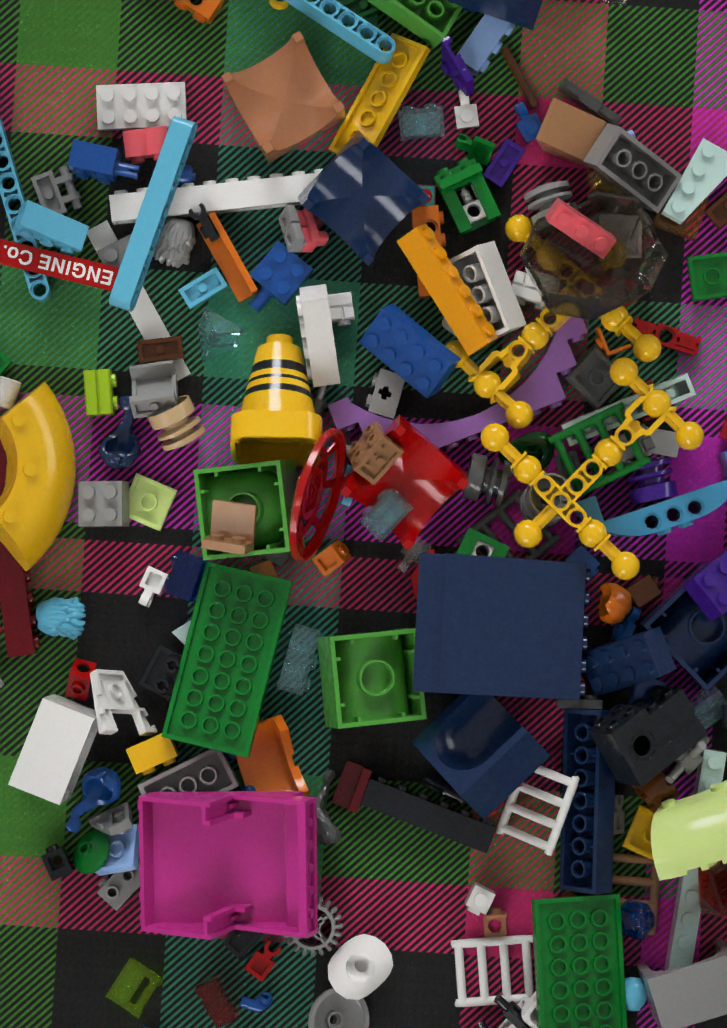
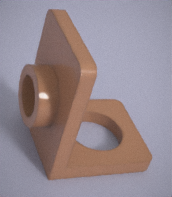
[483,907,508,937]

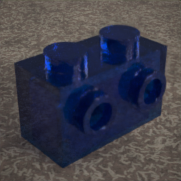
[164,550,208,602]

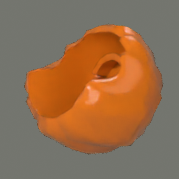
[598,583,632,625]

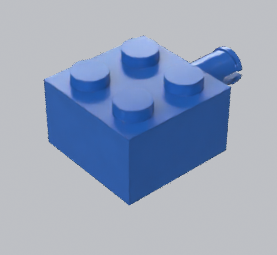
[68,139,140,185]
[248,241,314,313]

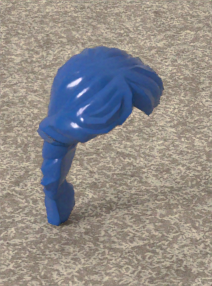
[65,766,121,833]

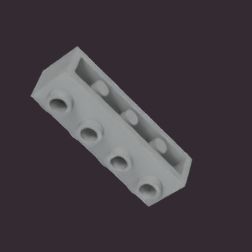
[97,856,140,911]

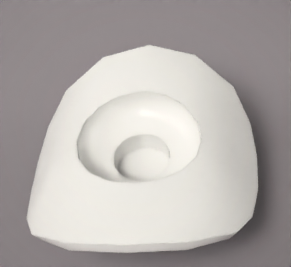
[328,934,393,1000]

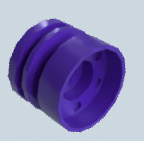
[627,457,678,505]

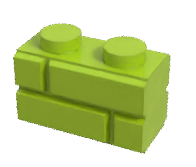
[83,369,119,417]

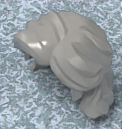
[153,217,196,268]

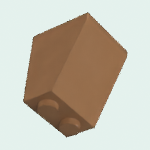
[536,98,607,169]

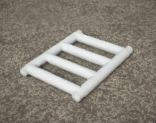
[496,766,580,856]
[450,935,534,1007]

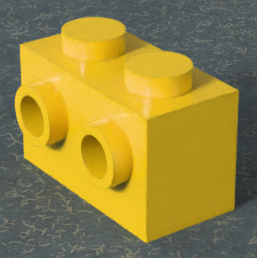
[126,733,179,776]

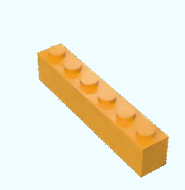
[396,224,498,356]

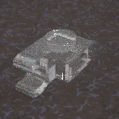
[396,537,432,574]

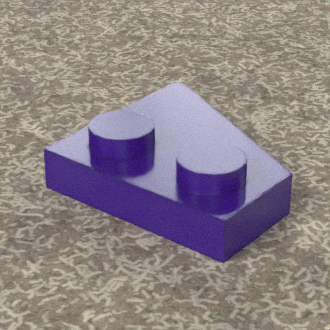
[440,36,474,96]

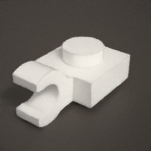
[454,90,479,130]
[138,566,170,608]

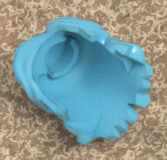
[35,597,86,640]

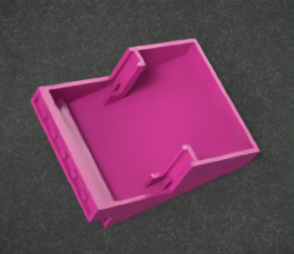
[137,791,318,940]

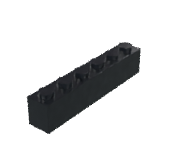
[360,775,496,853]

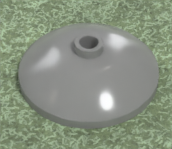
[308,988,369,1028]

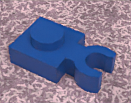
[611,607,642,640]

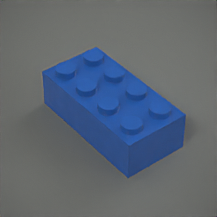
[359,303,461,398]

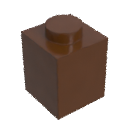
[624,574,661,608]

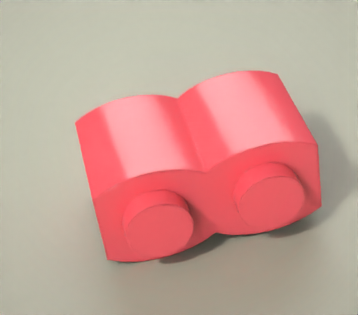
[122,126,168,164]

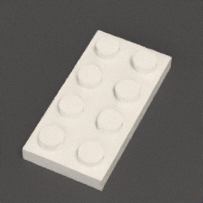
[96,82,187,131]

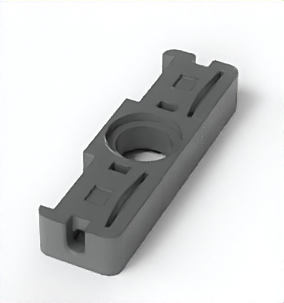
[558,78,622,126]

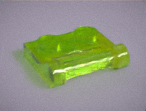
[106,957,164,1018]

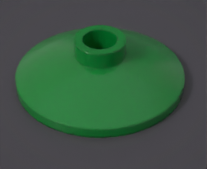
[73,831,110,874]

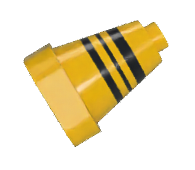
[230,334,323,467]

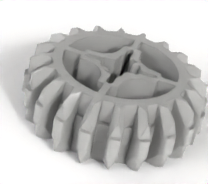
[284,896,343,957]

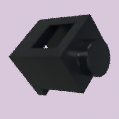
[41,844,75,881]

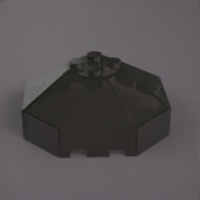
[520,191,668,320]

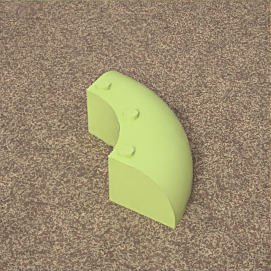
[651,780,727,881]

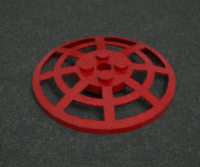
[289,428,346,562]

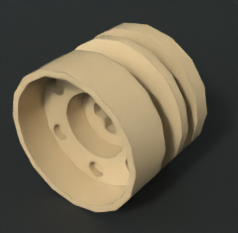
[147,395,206,451]

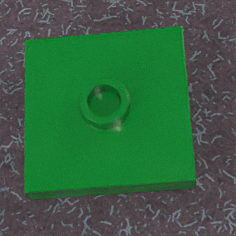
[686,252,727,302]

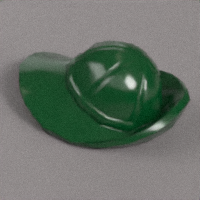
[498,431,555,474]

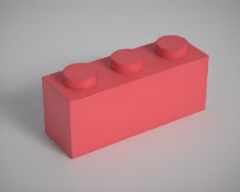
[545,198,617,259]

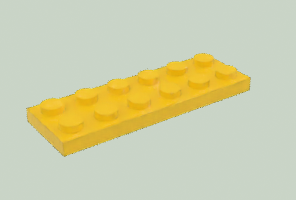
[328,33,431,155]

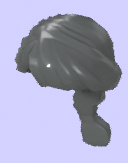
[316,770,342,845]

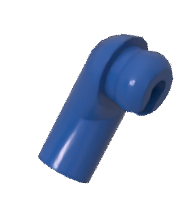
[240,992,273,1013]

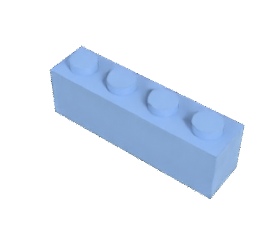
[457,14,516,76]

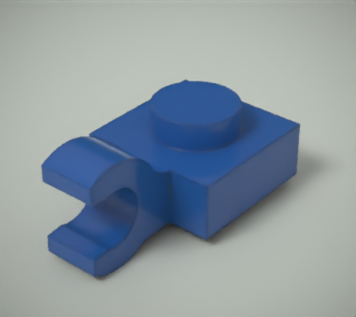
[514,101,542,144]

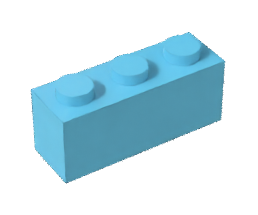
[13,200,89,256]

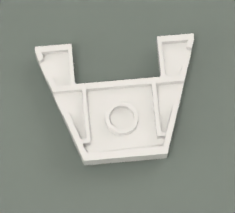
[90,669,158,736]

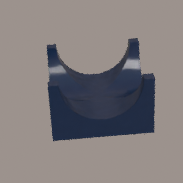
[298,130,430,266]

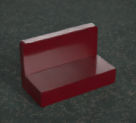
[332,761,372,813]

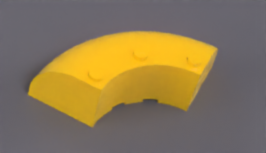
[0,382,76,571]

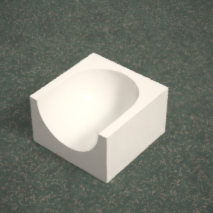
[8,694,98,805]

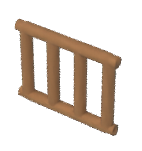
[591,853,660,936]

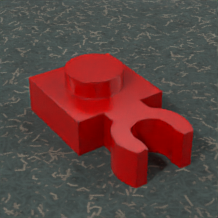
[244,939,281,982]

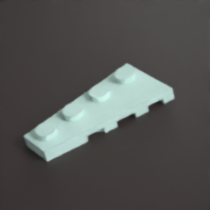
[661,138,727,225]

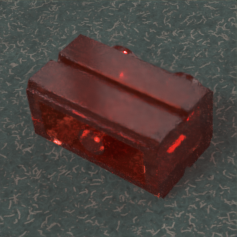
[195,975,238,1028]

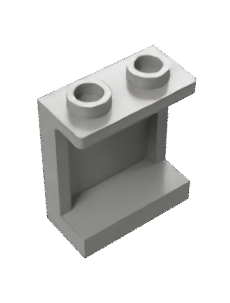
[129,360,178,419]

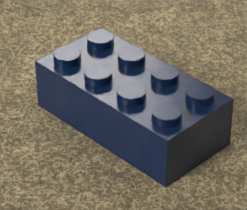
[582,626,676,697]

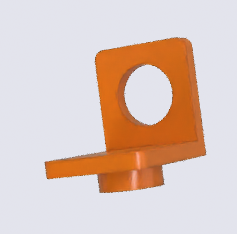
[594,327,631,357]

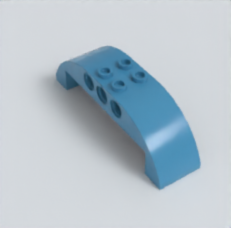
[574,451,727,537]

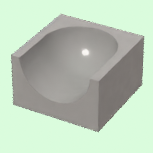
[637,939,727,1028]

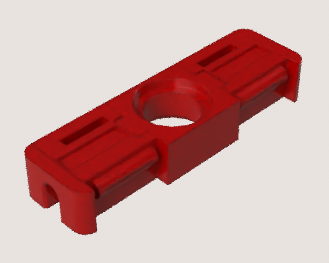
[633,317,701,356]

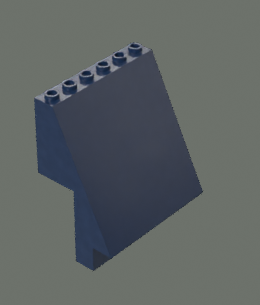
[412,553,591,700]

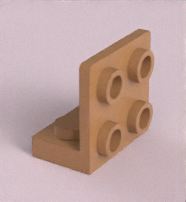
[347,420,404,485]
[201,499,257,555]

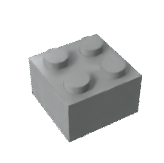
[78,481,129,527]

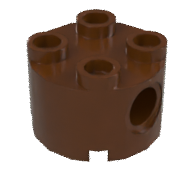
[631,771,680,814]

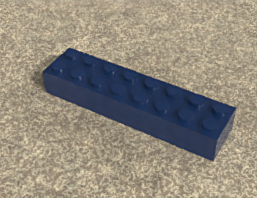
[559,708,615,894]

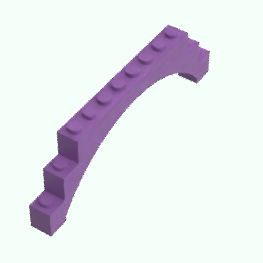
[328,310,588,451]

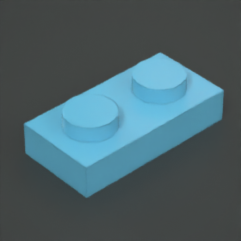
[178,267,228,310]

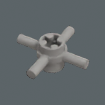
[666,735,710,784]

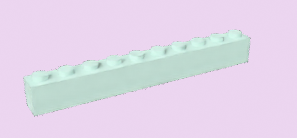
[664,748,727,970]

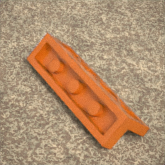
[196,212,258,304]

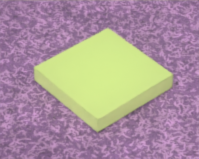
[129,473,178,532]

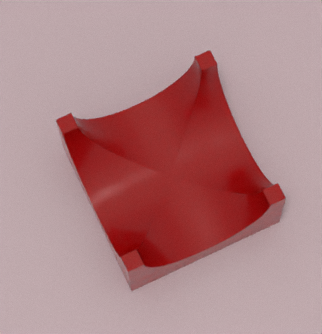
[340,414,469,551]

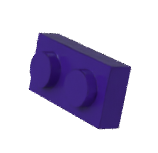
[483,138,526,188]

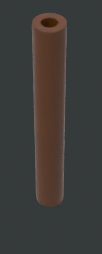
[500,46,539,109]

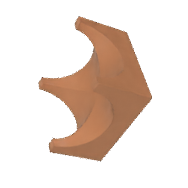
[221,31,345,163]

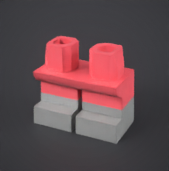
[278,205,329,253]

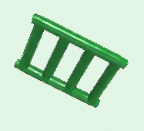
[548,402,651,496]

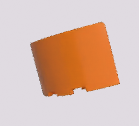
[235,714,310,797]

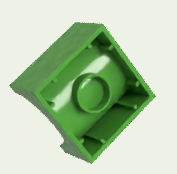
[317,628,427,729]

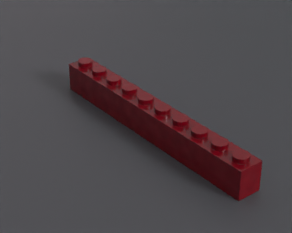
[0,440,41,658]

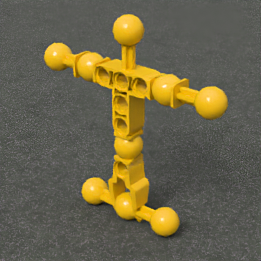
[445,214,662,429]
[480,357,704,580]

